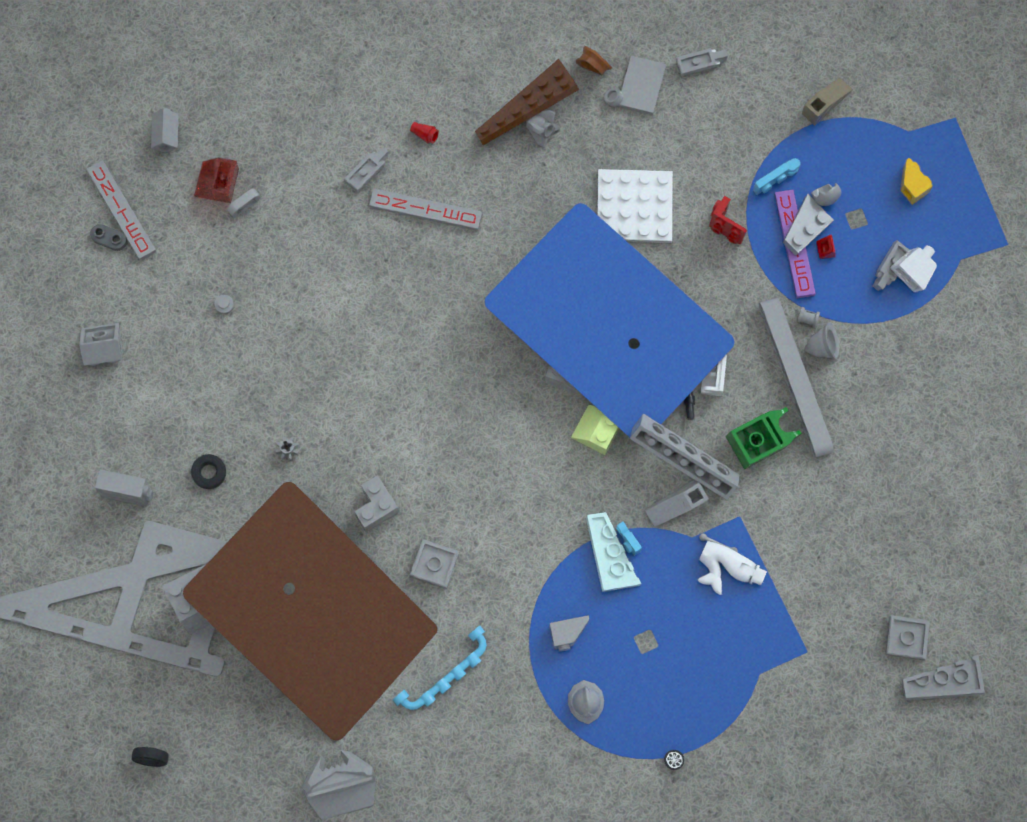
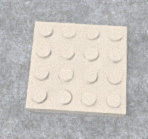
[597,169,673,243]

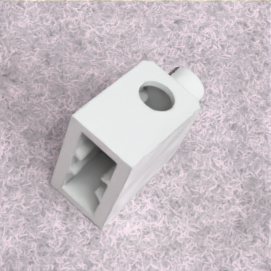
[890,245,937,292]

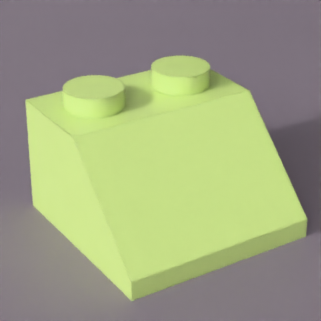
[571,405,619,455]

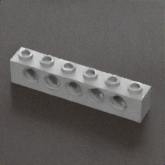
[630,414,740,500]

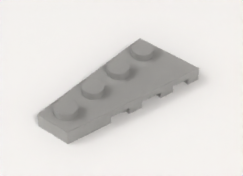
[902,655,985,700]

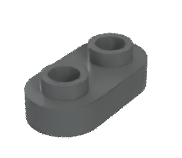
[90,224,127,251]

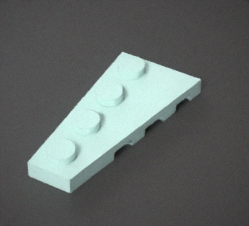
[586,512,641,592]

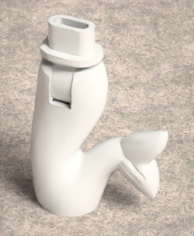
[697,541,767,595]

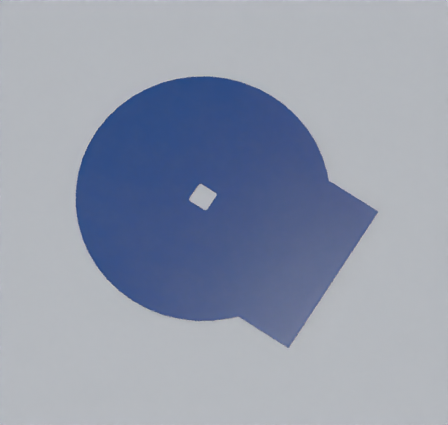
[746,117,1008,324]
[529,516,808,759]

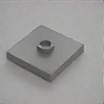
[410,539,460,589]
[886,615,930,661]

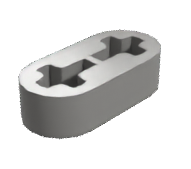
[227,189,261,218]

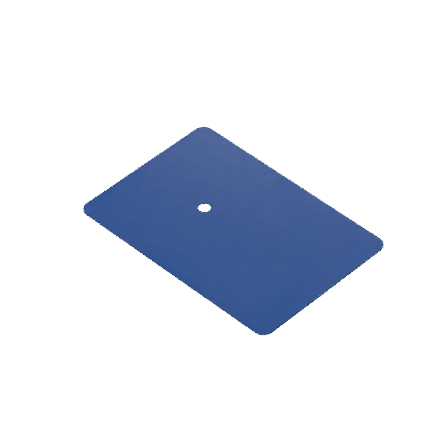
[485,203,734,438]

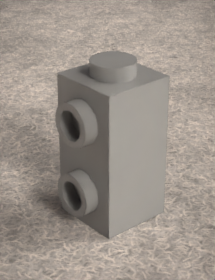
[151,108,179,153]

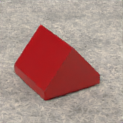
[816,235,836,259]

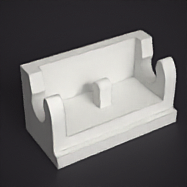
[700,355,727,396]

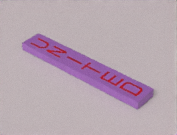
[774,190,816,299]

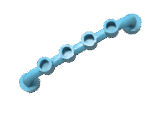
[393,626,487,710]

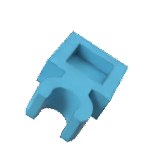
[616,522,642,556]

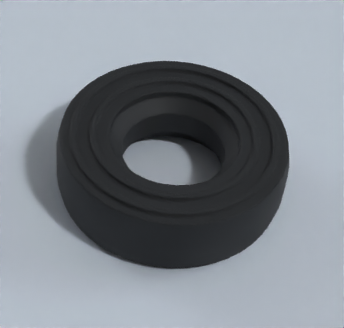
[191,454,226,489]
[132,747,169,767]

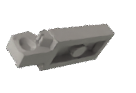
[676,48,728,76]
[344,147,389,193]
[872,240,909,291]

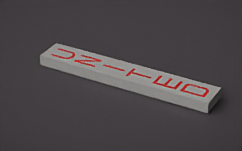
[87,160,157,261]
[369,188,482,231]

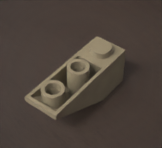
[802,77,853,125]

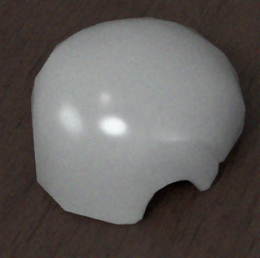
[811,183,841,206]

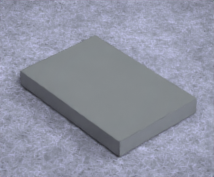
[617,56,666,115]

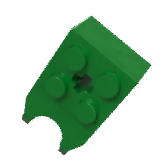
[725,407,802,470]

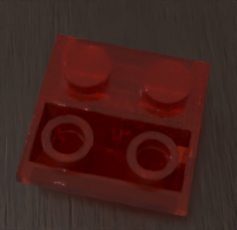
[194,157,239,203]

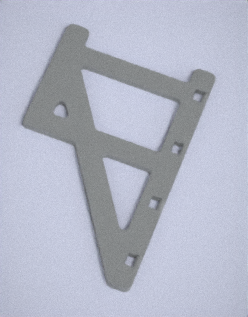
[0,521,227,677]

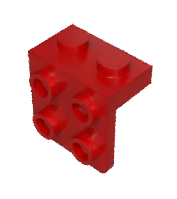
[709,195,747,245]

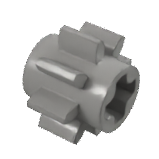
[276,437,299,461]

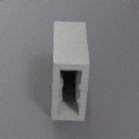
[95,469,153,507]

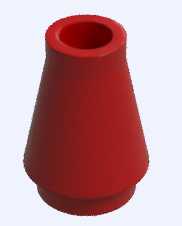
[410,122,439,144]

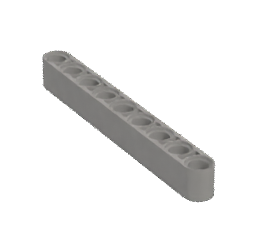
[759,297,834,458]

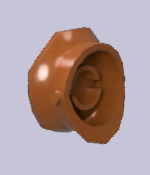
[576,46,612,76]

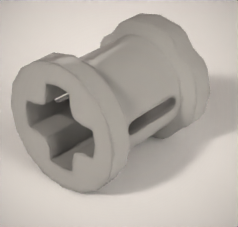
[797,307,820,328]

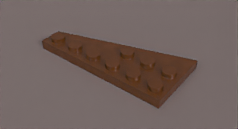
[475,59,579,146]

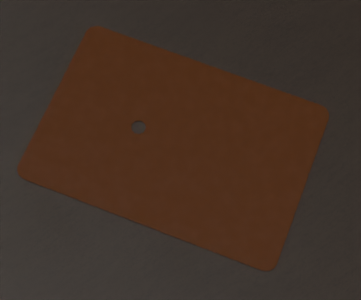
[183,482,437,741]

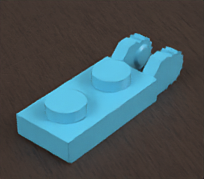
[753,158,800,195]

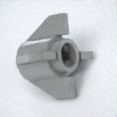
[526,110,560,147]

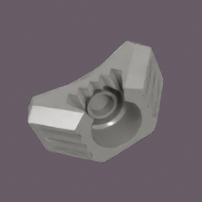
[302,750,376,820]

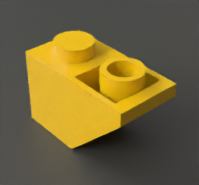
[901,158,933,205]

